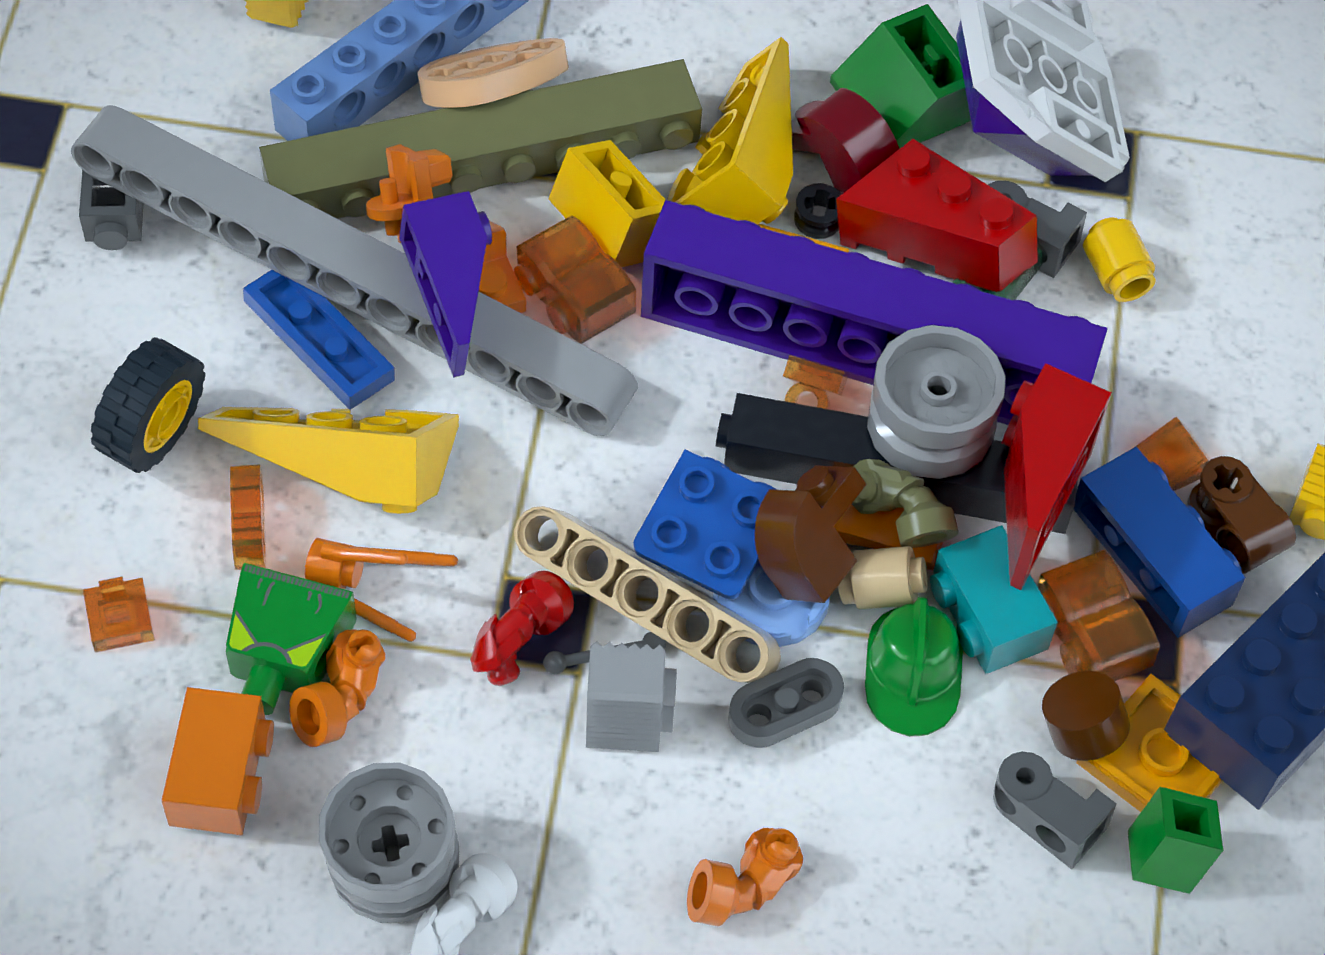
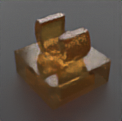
[783,355,848,409]
[83,576,155,653]

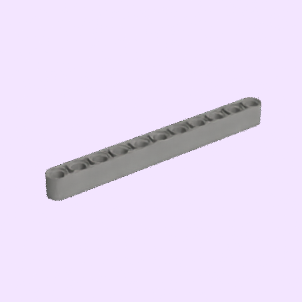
[71,105,638,436]

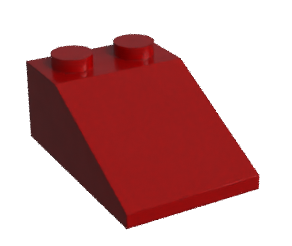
[1002,363,1112,590]

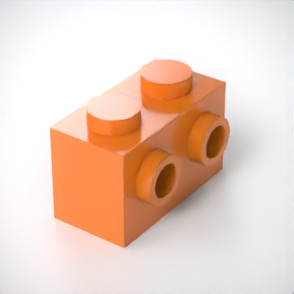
[161,687,274,835]

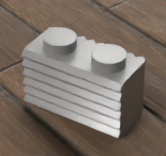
[586,641,677,752]

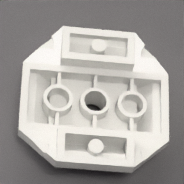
[956,0,1130,182]

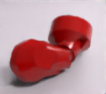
[470,571,574,686]

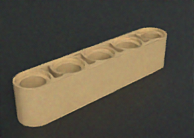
[514,506,781,683]

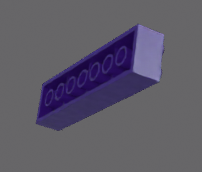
[640,200,1108,425]

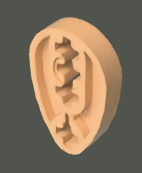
[417,38,569,108]

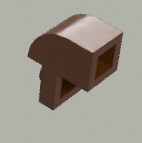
[755,465,867,603]

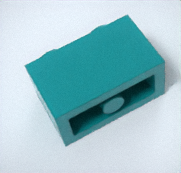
[930,525,1058,675]

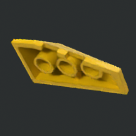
[667,37,793,225]

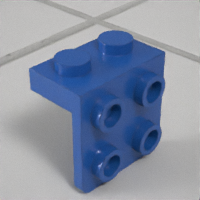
[633,449,777,599]

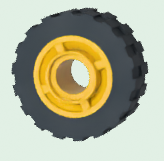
[90,337,206,473]

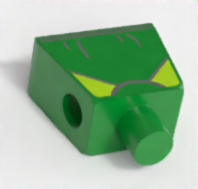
[226,563,357,715]

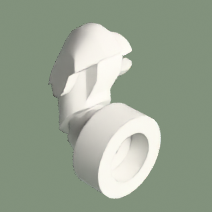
[410,853,518,955]

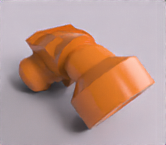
[289,629,385,747]
[687,828,803,926]

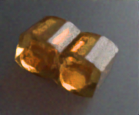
[514,215,636,344]
[1037,550,1160,681]

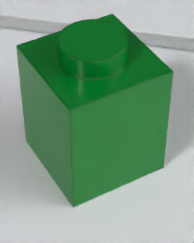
[1127,787,1224,894]

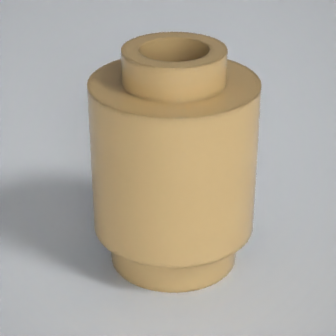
[838,546,928,610]

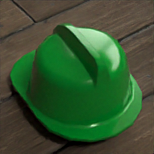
[865,597,963,737]

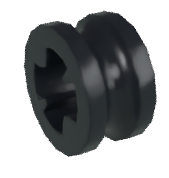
[794,183,842,239]

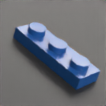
[243,270,395,410]

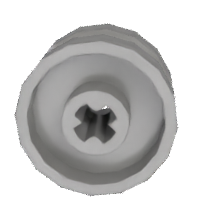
[867,325,1005,479]

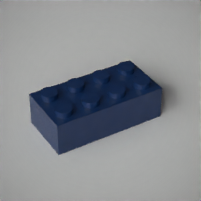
[1164,552,1325,810]

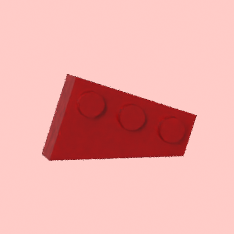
[836,139,1038,293]

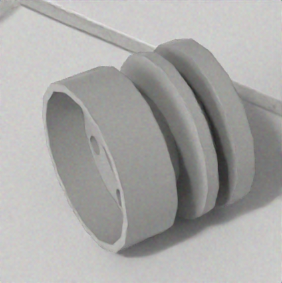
[319,763,459,923]

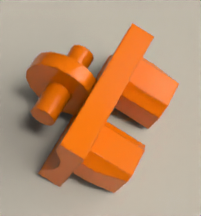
[366,144,453,243]

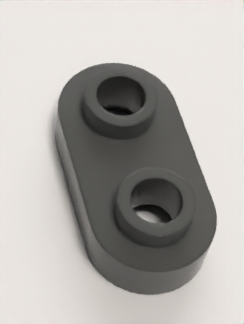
[728,658,844,748]

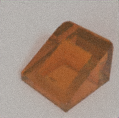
[1135,416,1211,491]

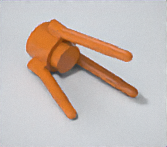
[305,538,458,642]

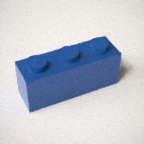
[1073,446,1246,638]

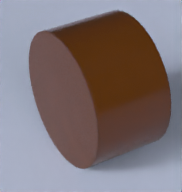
[1042,671,1130,761]

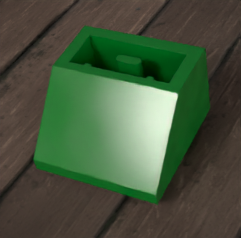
[830,4,971,148]

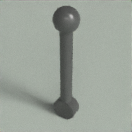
[543,632,666,674]

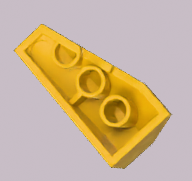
[198,407,459,514]

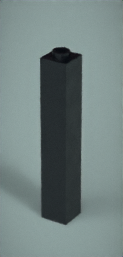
[715,393,1078,534]

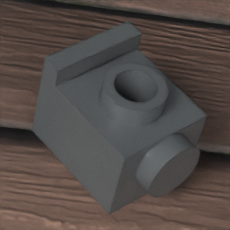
[79,169,144,250]

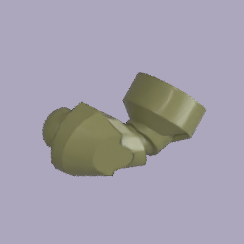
[852,459,959,548]

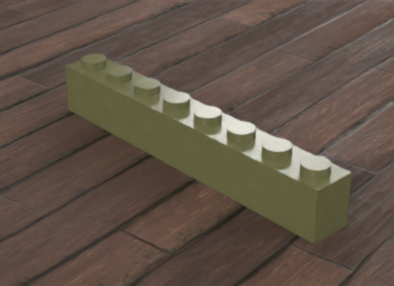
[259,59,702,219]

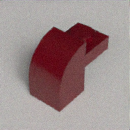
[791,88,900,192]

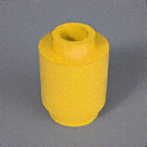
[1083,217,1156,302]

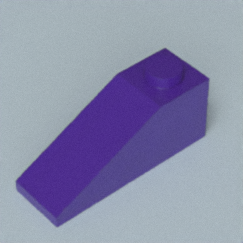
[399,191,492,378]

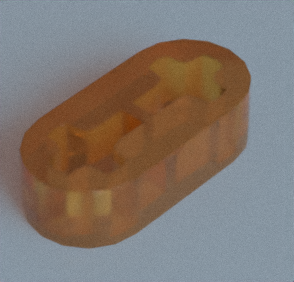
[230,464,266,570]

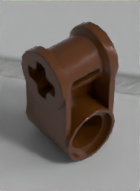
[1187,456,1296,574]

